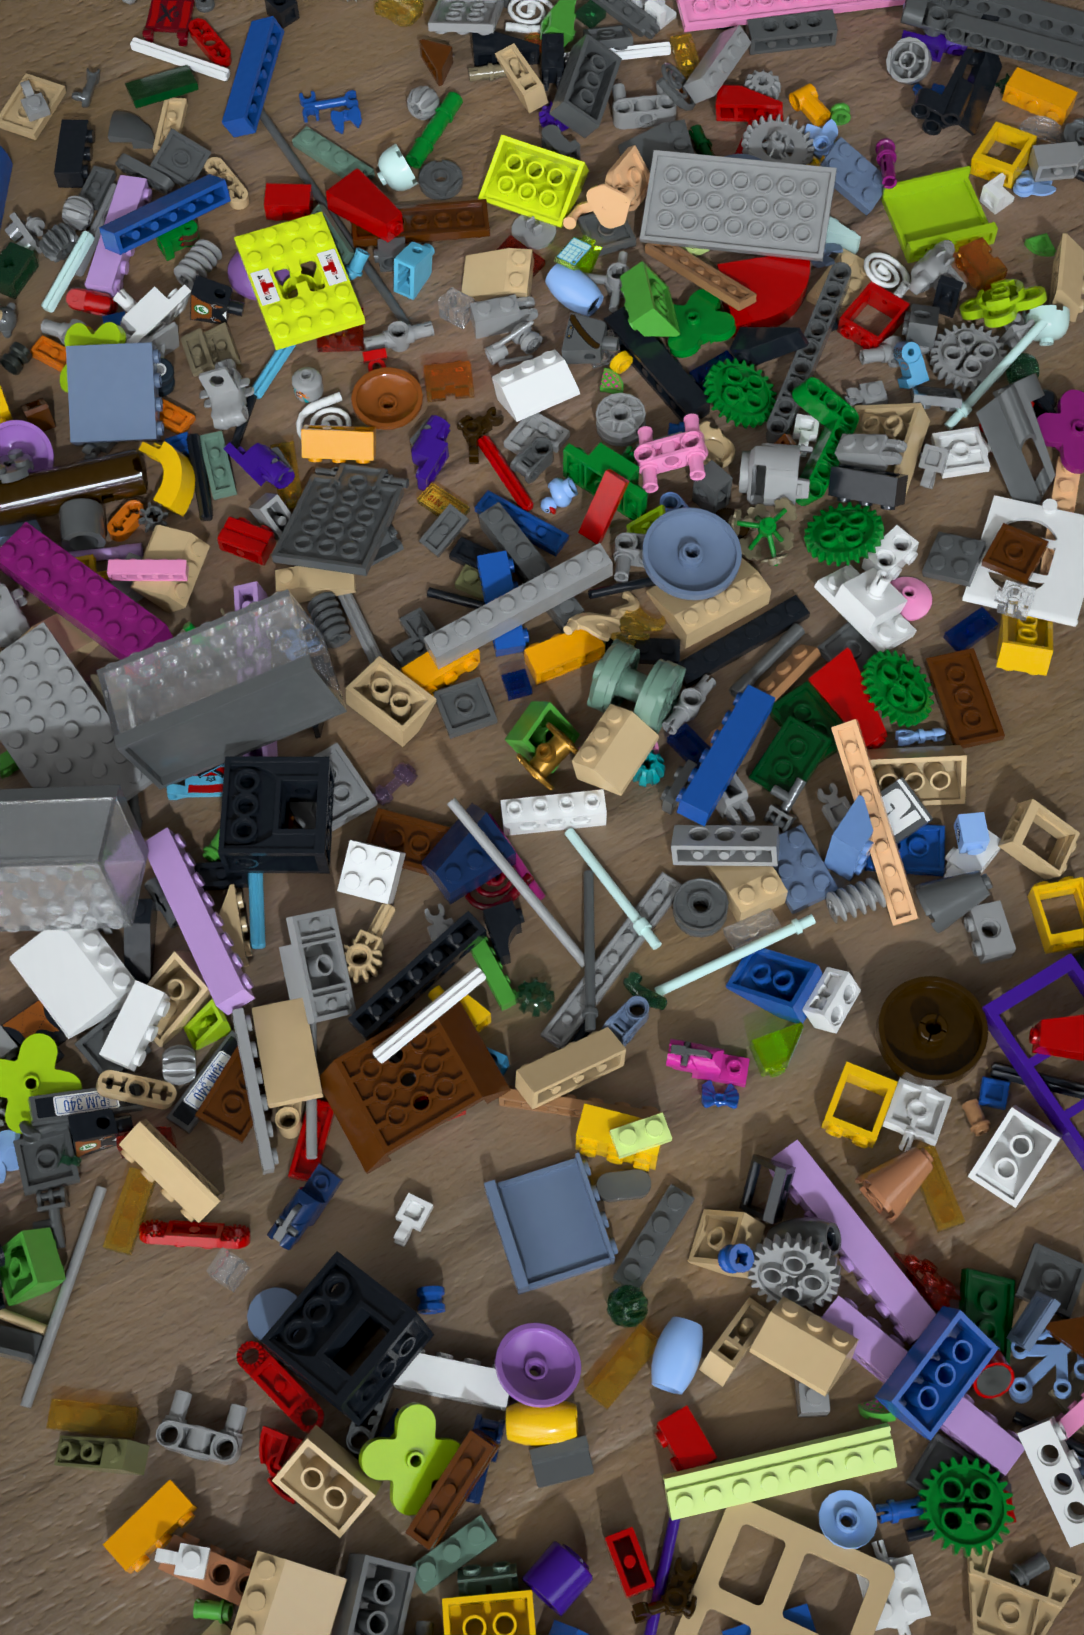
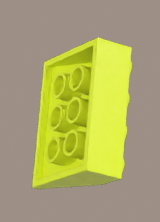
[478,135,589,228]

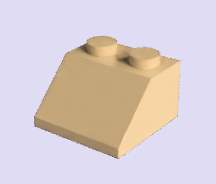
[688,1209,765,1278]

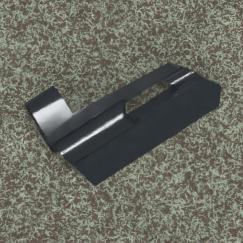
[911,48,1002,136]

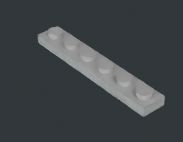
[232,1008,279,1175]

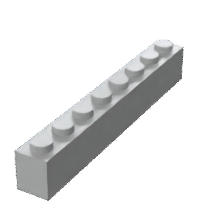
[424,543,613,670]

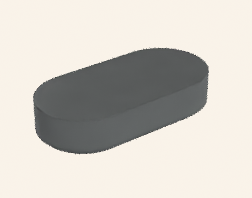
[596,1169,651,1202]

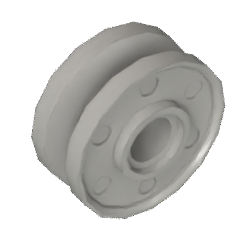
[596,393,646,447]

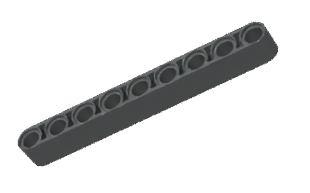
[766,262,852,444]

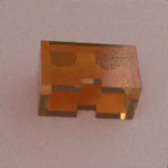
[955,237,1008,292]
[423,360,474,402]

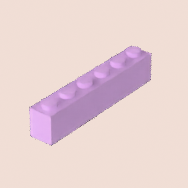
[85,175,152,297]

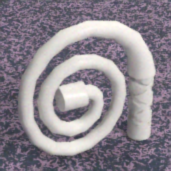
[505,0,554,35]
[864,252,911,298]
[296,392,351,439]

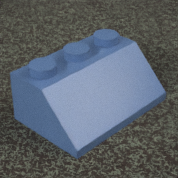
[824,795,874,881]

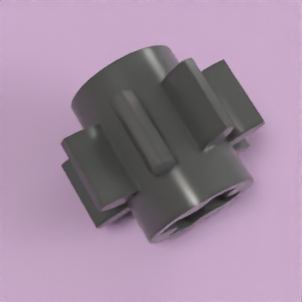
[138,502,168,533]

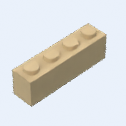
[515,1027,626,1109]

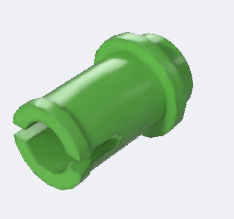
[203,829,220,862]
[193,1598,233,1624]

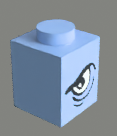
[954,812,990,855]

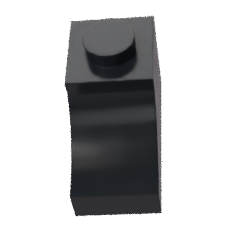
[482,900,525,966]

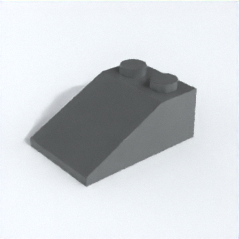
[618,119,694,172]

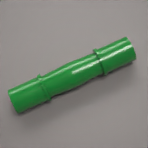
[405,92,463,169]

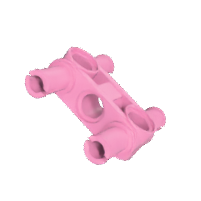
[634,414,708,493]

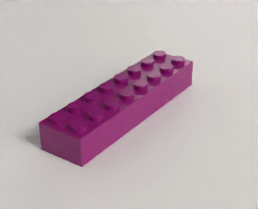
[0,522,174,675]

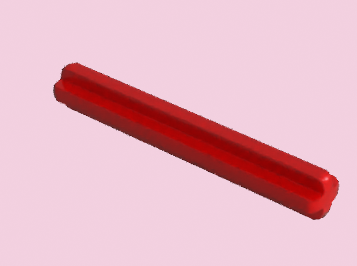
[478,435,534,512]

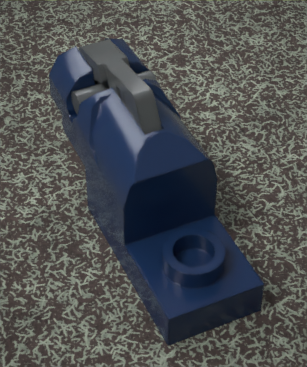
[267,1164,344,1250]

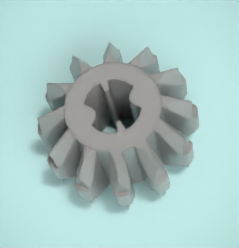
[743,69,781,100]

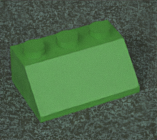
[620,261,680,337]

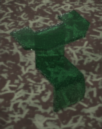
[995,73,1010,94]
[57,1149,82,1168]

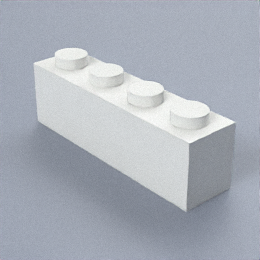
[394,1349,510,1411]

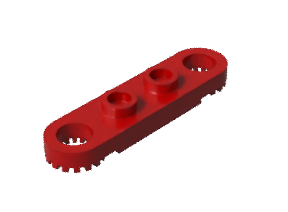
[139,1219,251,1249]
[236,1341,325,1433]

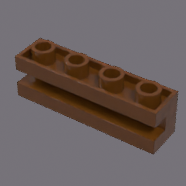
[405,1428,501,1550]

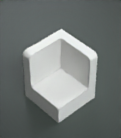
[644,0,677,30]
[979,173,1014,214]

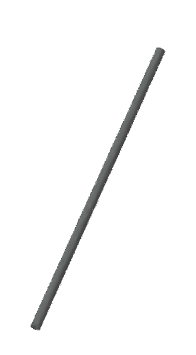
[260,109,412,326]

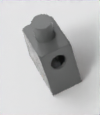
[561,313,619,364]

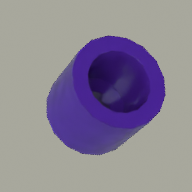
[522,1541,593,1616]

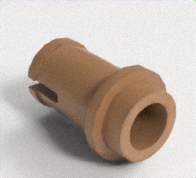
[962,1099,991,1136]

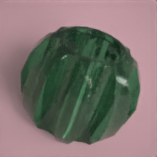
[1006,353,1040,384]
[515,977,555,1017]
[606,1285,649,1328]

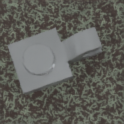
[20,80,51,122]
[844,381,888,406]
[918,444,950,489]

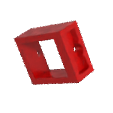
[837,281,910,349]

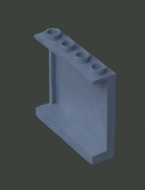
[66,342,164,446]
[484,1152,618,1295]

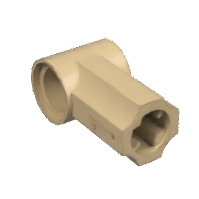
[275,1101,303,1139]

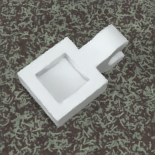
[793,414,819,457]
[393,1193,433,1247]
[154,1543,211,1580]

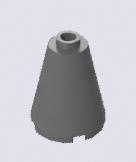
[915,870,993,933]

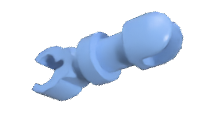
[895,728,946,746]

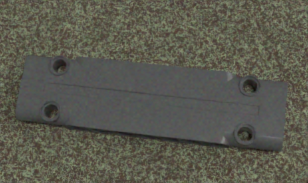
[900,0,1084,78]

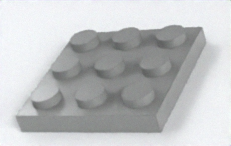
[428,0,504,35]
[289,743,378,831]

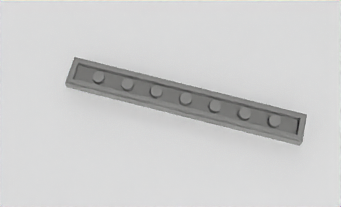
[541,872,682,1049]

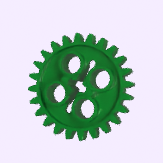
[703,358,777,429]
[804,502,884,567]
[861,649,934,728]
[916,1456,1015,1558]

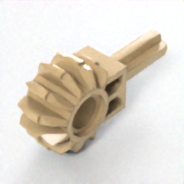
[343,903,396,984]

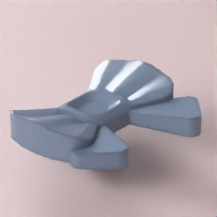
[810,243,843,268]

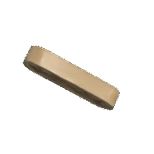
[204,157,249,210]
[96,1070,177,1109]

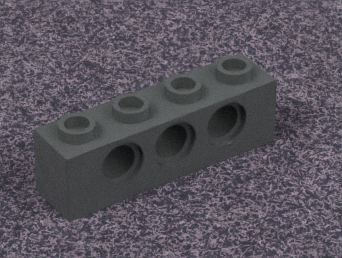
[745,9,838,55]

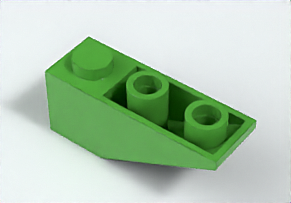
[540,0,576,47]

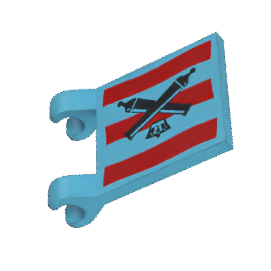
[167,763,225,800]

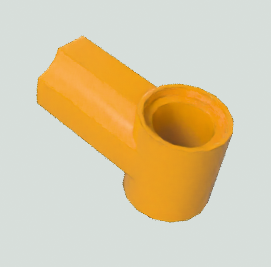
[789,83,831,127]

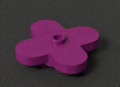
[1037,390,1084,474]

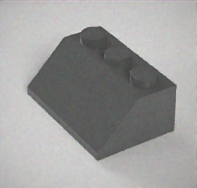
[331,1553,417,1635]

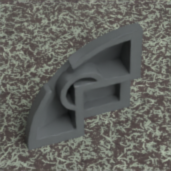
[108,111,155,149]

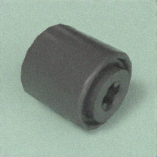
[59,498,106,552]

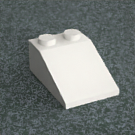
[968,1105,1063,1208]

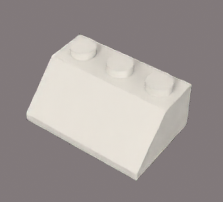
[492,349,580,422]

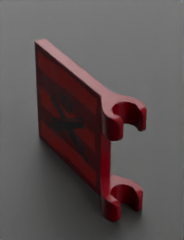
[142,0,195,46]

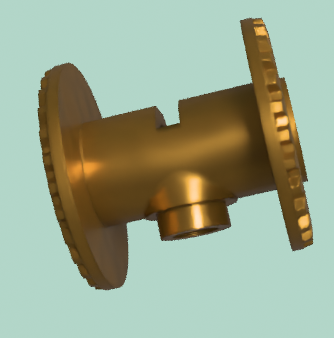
[516,722,579,791]

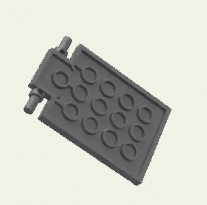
[272,463,409,576]

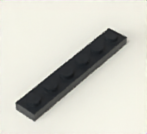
[676,595,810,689]

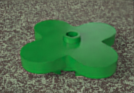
[668,289,736,358]

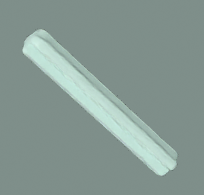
[41,231,95,313]

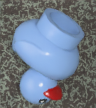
[540,478,578,515]

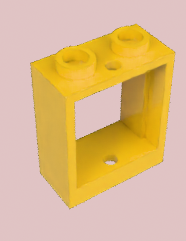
[970,121,1037,189]
[1027,876,1084,954]
[821,1061,898,1148]

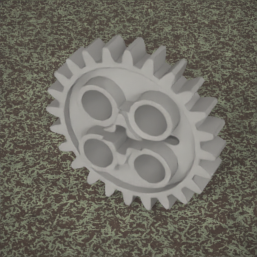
[930,323,1007,392]
[748,1232,841,1310]

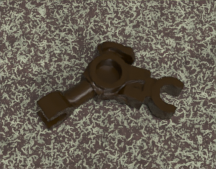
[457,407,504,464]
[631,1557,697,1624]

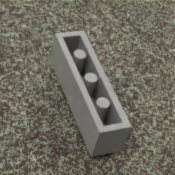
[683,25,751,104]

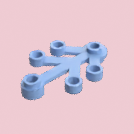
[1009,1329,1084,1404]

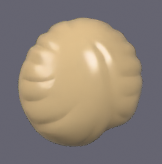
[699,421,735,468]

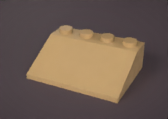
[839,403,930,494]
[646,558,771,649]
[230,1550,347,1635]

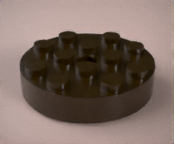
[876,976,988,1087]

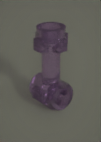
[373,762,418,805]

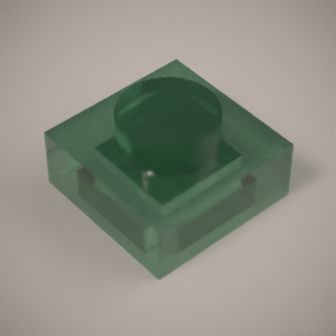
[576,0,606,28]

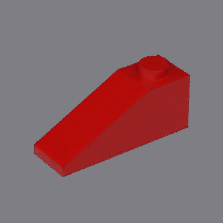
[716,85,783,122]

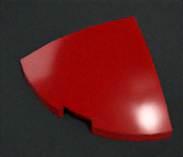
[259,1426,304,1504]

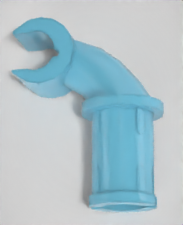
[345,248,370,281]

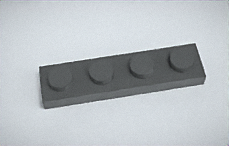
[613,1184,695,1295]

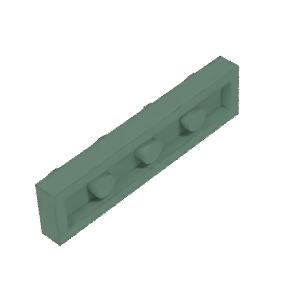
[292,126,375,180]

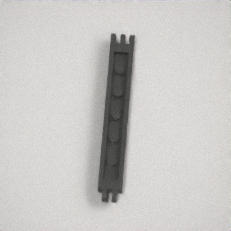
[590,0,660,39]

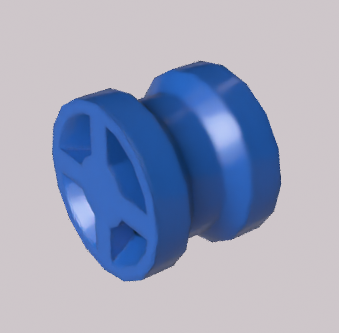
[718,1243,754,1274]
[416,1286,446,1314]

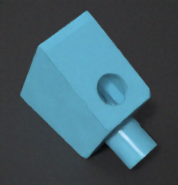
[394,242,435,300]

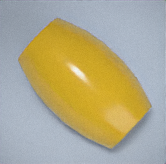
[506,1401,578,1447]

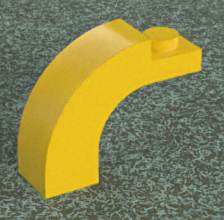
[138,441,195,517]

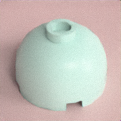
[377,144,419,191]
[1022,305,1070,346]

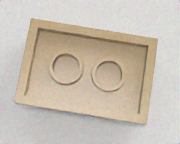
[0,73,66,140]
[806,248,881,318]

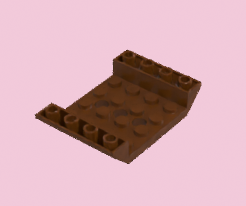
[319,1001,511,1174]

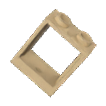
[998,799,1080,880]

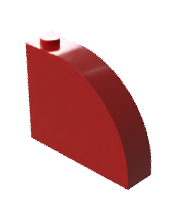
[717,256,810,338]

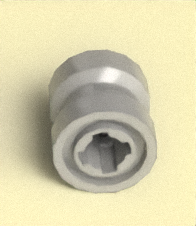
[511,321,543,355]

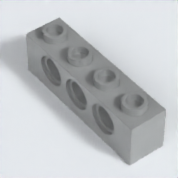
[671,825,780,866]

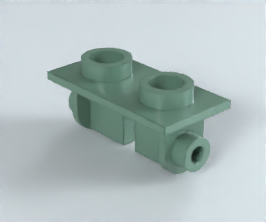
[457,1561,519,1596]

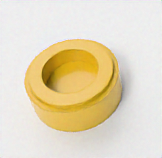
[609,351,633,374]

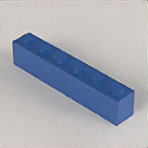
[222,16,285,137]
[99,174,231,255]
[676,684,776,827]

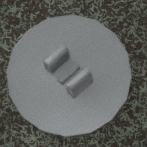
[512,215,556,250]

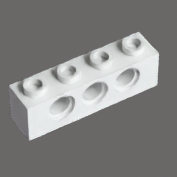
[501,789,607,836]
[1017,1416,1084,1548]

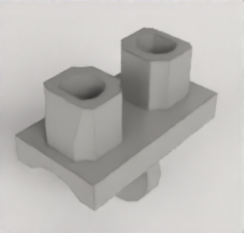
[5,212,45,256]
[999,313,1035,352]

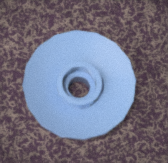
[818,1490,877,1549]

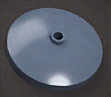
[642,508,742,600]

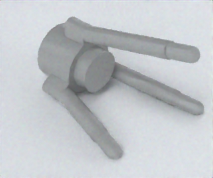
[484,320,534,367]

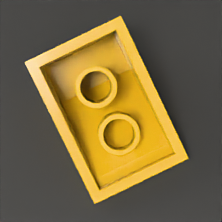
[996,610,1053,676]

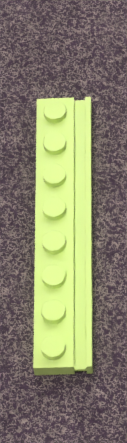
[662,1423,897,1520]

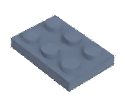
[819,137,884,216]
[773,825,838,914]

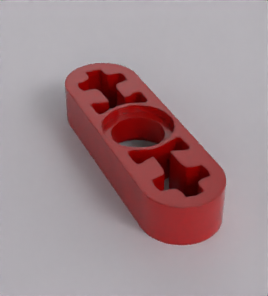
[188,18,232,68]

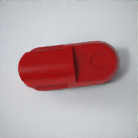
[66,288,118,316]

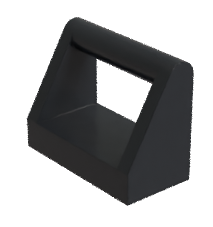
[739,1154,796,1224]

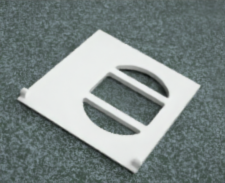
[962,495,1084,627]

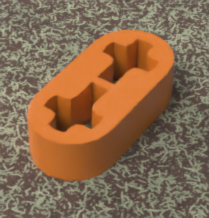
[107,500,145,542]

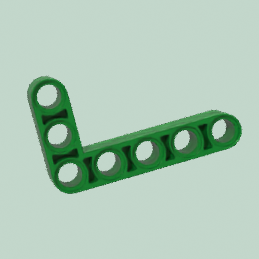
[792,377,859,506]

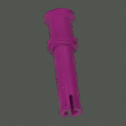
[875,138,897,189]

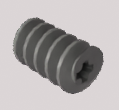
[307,592,352,648]

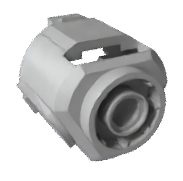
[739,443,813,507]

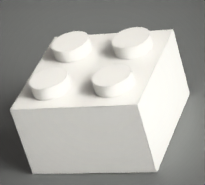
[337,840,406,904]

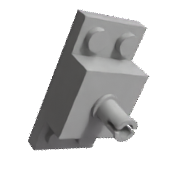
[279,908,356,1024]

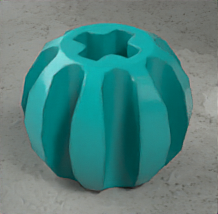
[632,750,666,787]

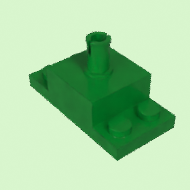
[563,442,648,521]

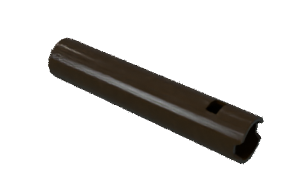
[0,449,148,526]

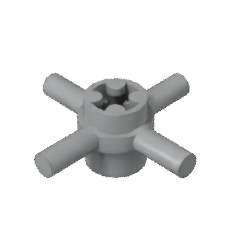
[585,251,630,313]

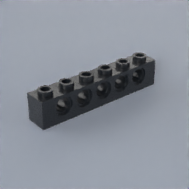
[348,911,487,1041]

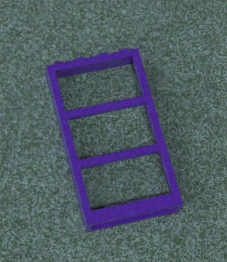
[982,953,1084,1171]

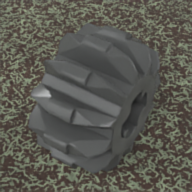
[39,223,79,263]

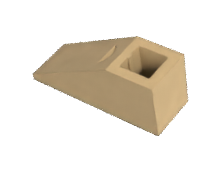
[219,884,252,967]

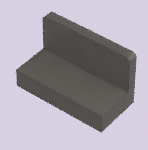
[0,1325,44,1365]
[529,1435,594,1488]

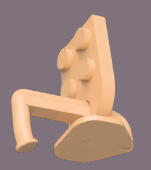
[563,145,650,230]

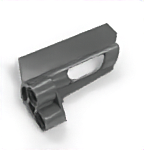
[976,373,1055,505]

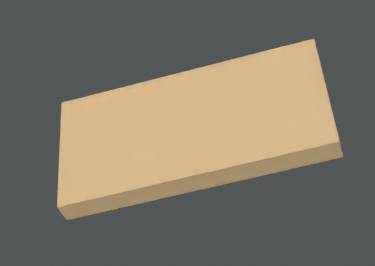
[251,998,323,1108]

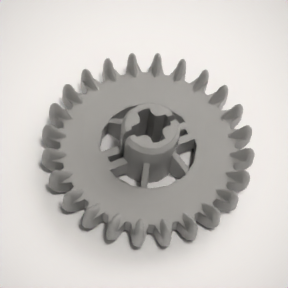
[741,114,815,165]

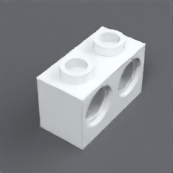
[861,525,919,580]
[802,967,861,1034]

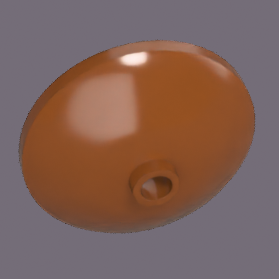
[351,367,423,430]

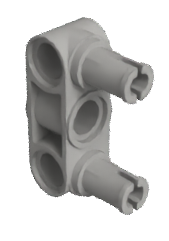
[612,81,677,130]
[613,532,646,582]
[156,1390,248,1465]

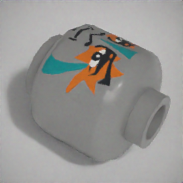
[292,367,324,403]

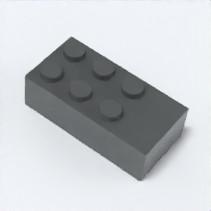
[549,34,622,138]

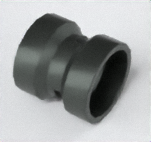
[0,342,33,375]

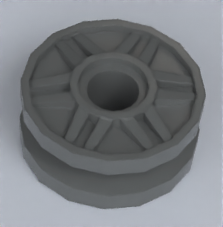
[673,878,729,938]

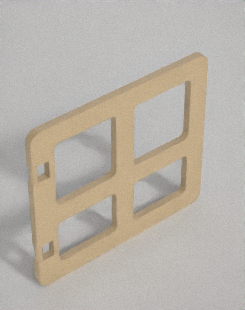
[674,1502,895,1635]

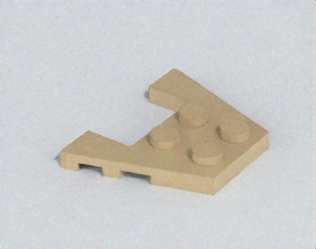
[967,1543,1082,1635]

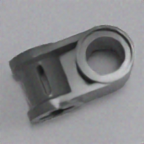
[510,437,554,484]

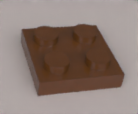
[981,523,1049,584]

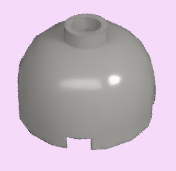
[886,37,932,85]

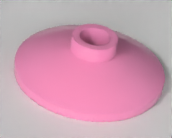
[890,577,932,621]

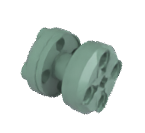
[587,639,686,734]

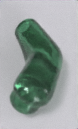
[623,972,667,1010]

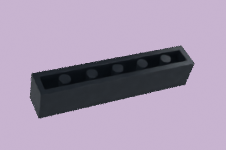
[604,306,711,425]

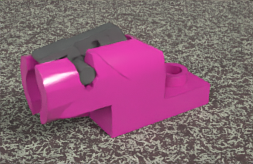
[666,1039,750,1087]

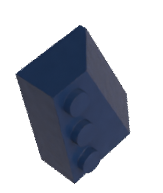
[421,803,516,905]

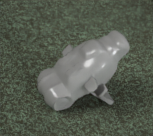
[909,240,967,295]
[199,359,254,430]
[0,582,30,648]

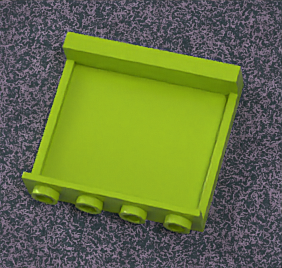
[881,166,998,264]

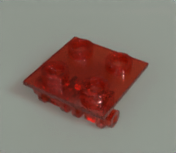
[894,1252,962,1310]

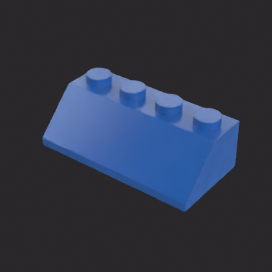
[875,1306,999,1441]

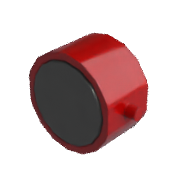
[972,1350,1015,1399]

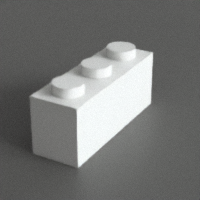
[99,980,171,1072]

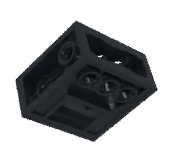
[218,756,335,874]
[260,1251,434,1427]

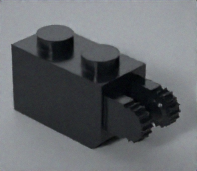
[542,33,564,91]

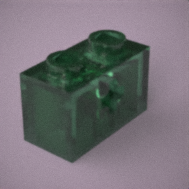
[0,242,39,299]

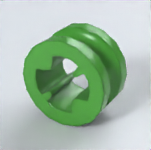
[830,103,851,125]

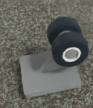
[139,322,179,397]

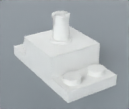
[113,284,191,343]
[814,565,917,652]

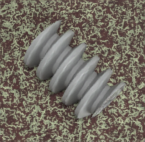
[174,239,222,291]
[826,878,886,924]

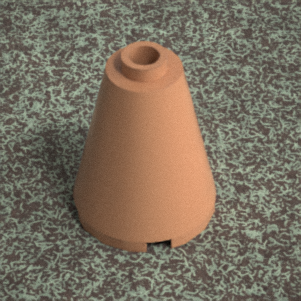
[855,1147,934,1223]

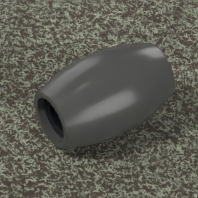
[767,1217,841,1257]

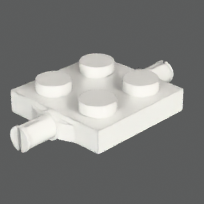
[920,426,992,479]
[883,1078,952,1152]
[856,1540,931,1635]

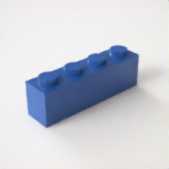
[477,551,529,657]

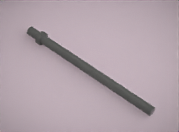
[582,870,598,1033]

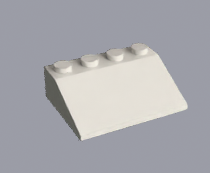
[9,908,136,1039]

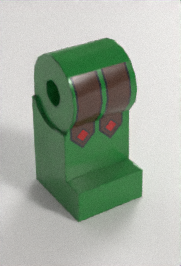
[156,220,200,261]

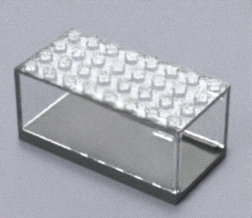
[97,589,347,790]
[0,784,149,932]

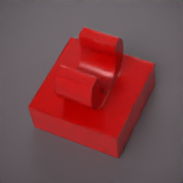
[362,348,387,372]

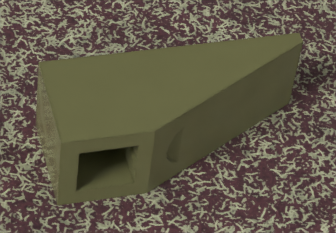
[54,1435,150,1476]

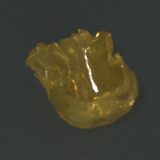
[374,0,424,27]

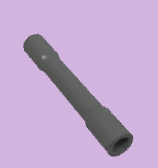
[729,623,805,698]

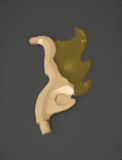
[563,591,666,646]

